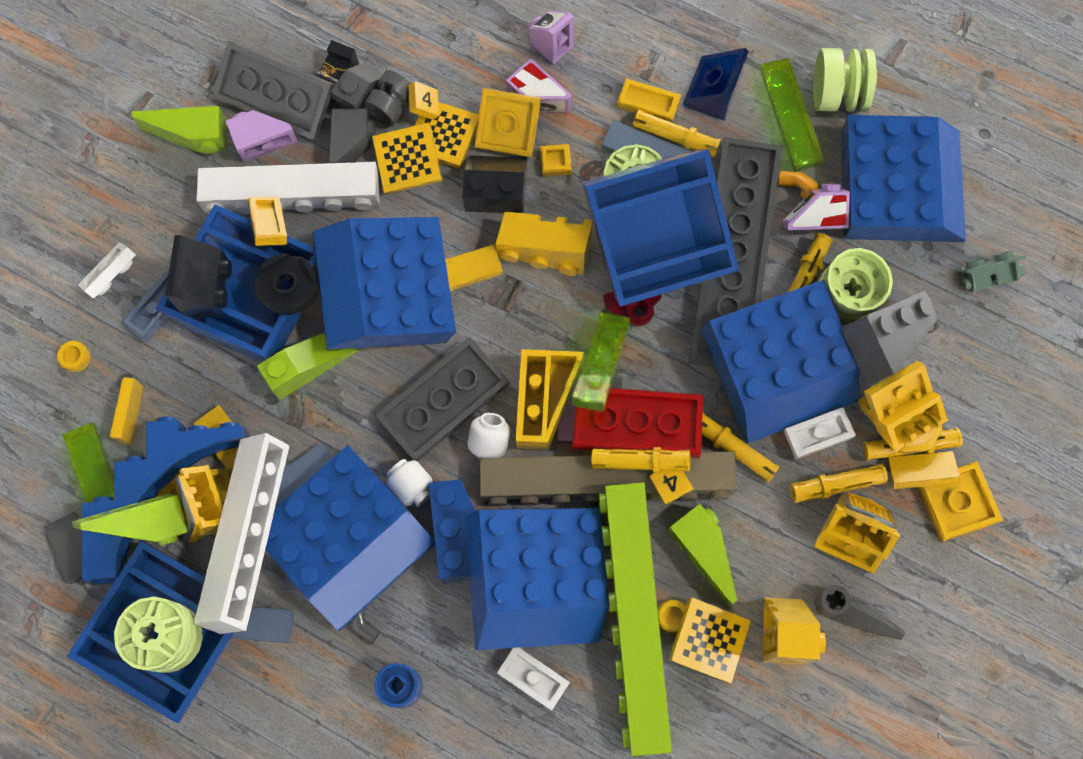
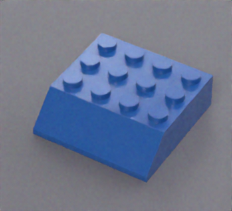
[841,115,966,242]
[582,149,739,306]
[156,204,318,363]
[312,217,456,350]
[700,280,860,444]
[265,445,435,632]
[465,508,610,650]
[67,541,235,724]

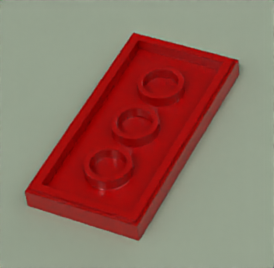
[572,385,704,459]

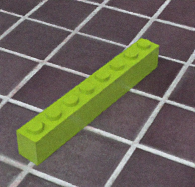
[599,482,672,756]

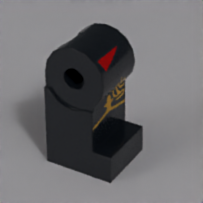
[315,40,359,102]

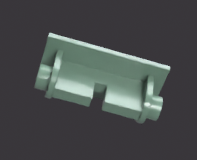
[955,251,1026,292]

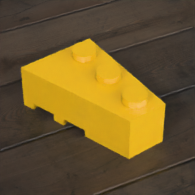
[495,212,593,276]
[516,349,584,451]
[762,597,826,665]

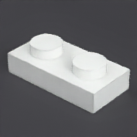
[78,242,136,299]
[783,407,856,460]
[497,648,570,711]

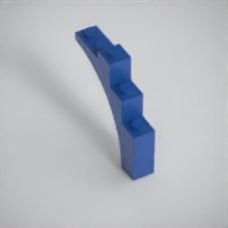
[82,416,249,585]

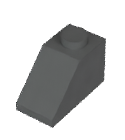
[330,62,385,109]
[329,109,376,163]

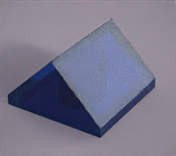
[683,48,749,121]

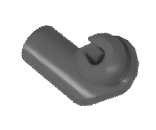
[348,607,380,644]

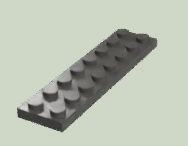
[688,137,783,367]

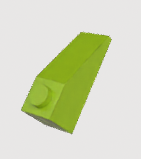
[132,106,227,154]
[257,333,358,400]
[72,493,187,545]
[668,504,738,607]

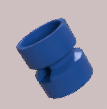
[374,663,423,709]

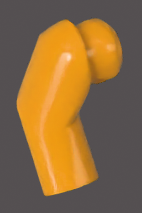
[777,171,819,199]

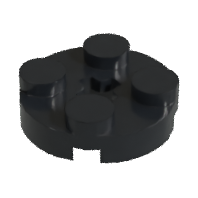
[254,254,319,316]

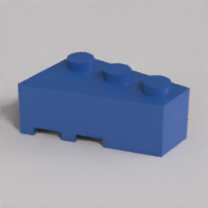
[429,479,476,584]

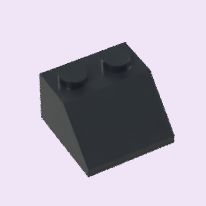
[462,155,528,213]
[165,235,232,318]

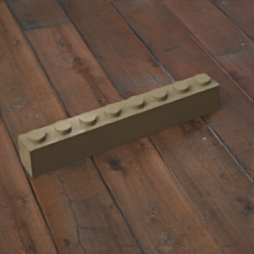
[480,451,737,507]

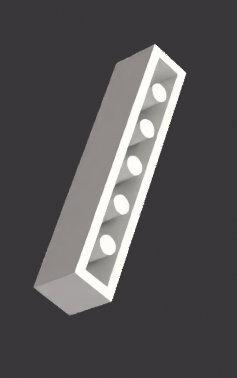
[197,162,380,214]
[194,433,289,634]

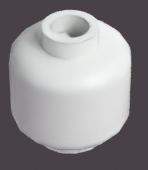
[467,413,511,459]
[386,459,433,507]

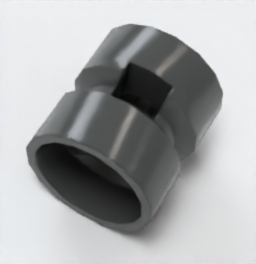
[362,70,411,127]

